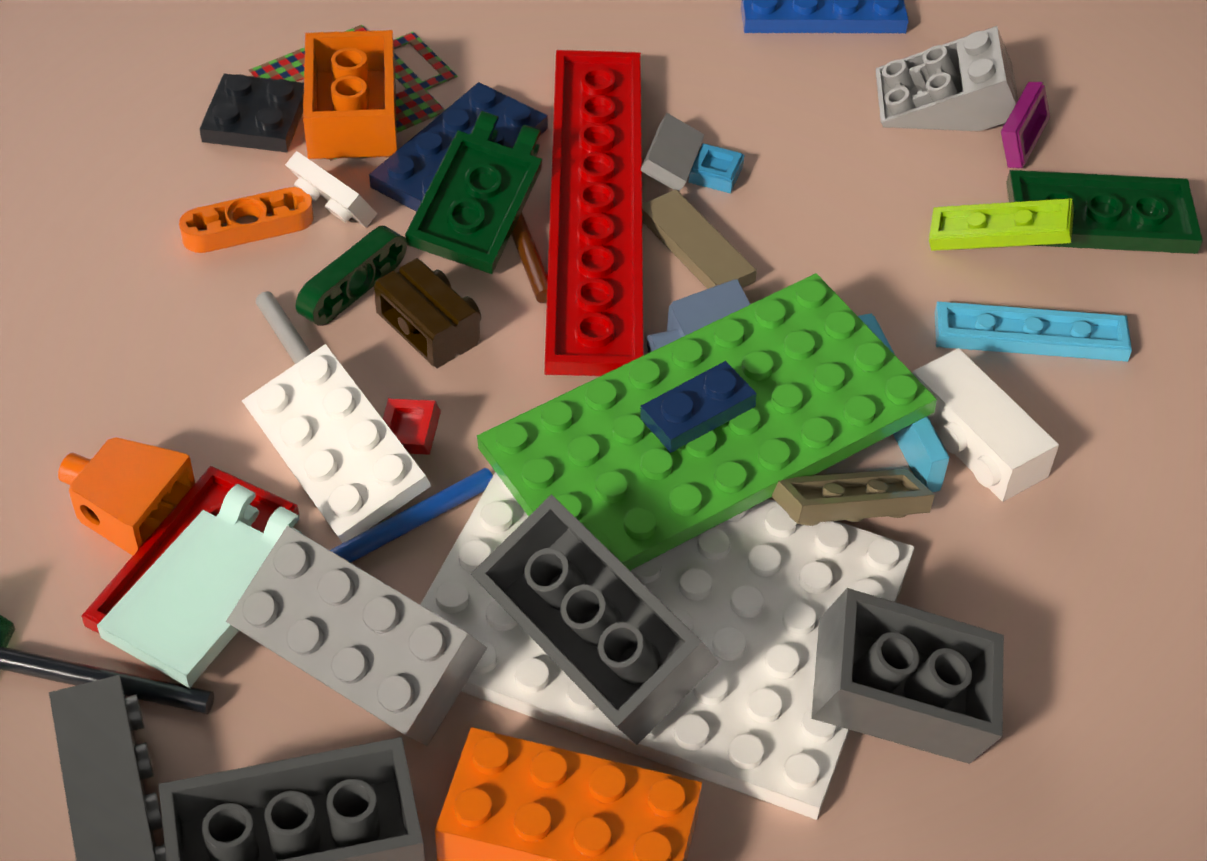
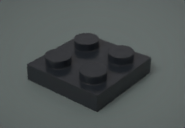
[199,73,304,153]

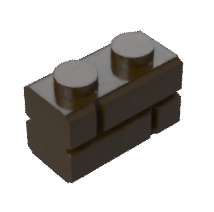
[374,258,481,368]

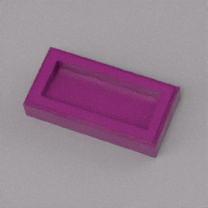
[1001,82,1050,168]

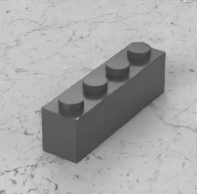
[49,675,166,861]

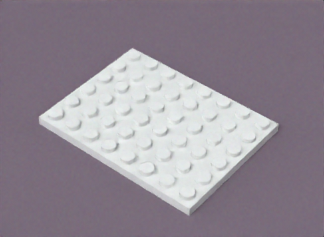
[420,472,915,820]

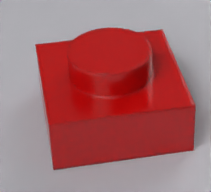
[383,398,441,455]

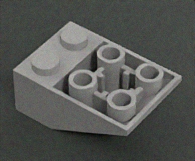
[875,26,1018,131]

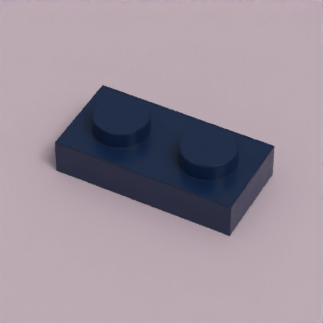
[641,361,757,453]

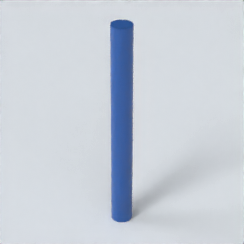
[330,468,493,563]

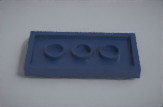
[369,82,548,211]

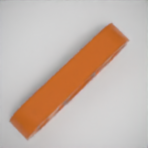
[179,187,314,253]

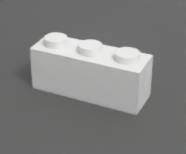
[912,348,1059,502]

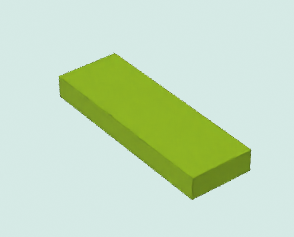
[929,198,1074,251]

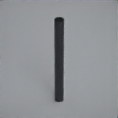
[0,646,214,714]

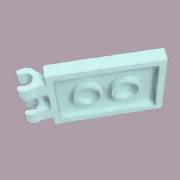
[97,484,302,688]

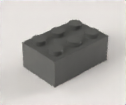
[811,588,1004,764]

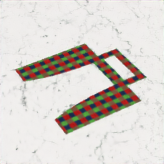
[249,25,458,161]

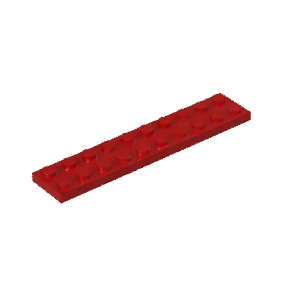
[544,50,643,376]

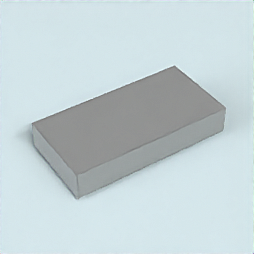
[641,113,705,192]

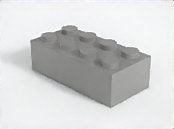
[226,525,487,746]

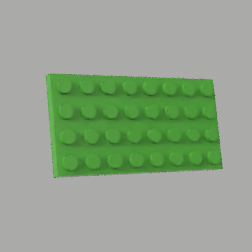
[477,273,937,571]

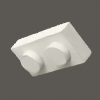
[286,151,377,228]

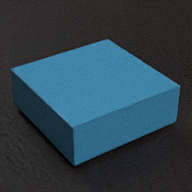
[688,144,745,194]

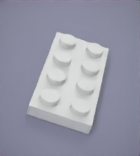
[242,344,431,543]

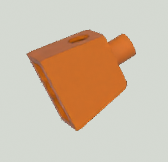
[58,437,195,556]

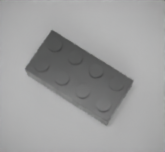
[471,494,719,745]
[159,737,425,861]

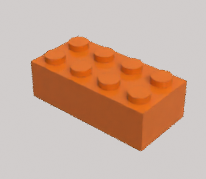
[435,727,702,861]

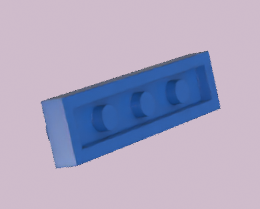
[741,0,908,33]

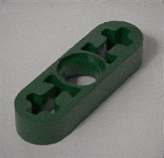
[295,225,407,326]

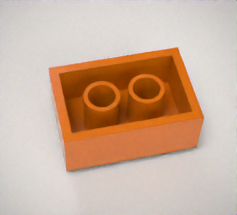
[303,30,397,159]

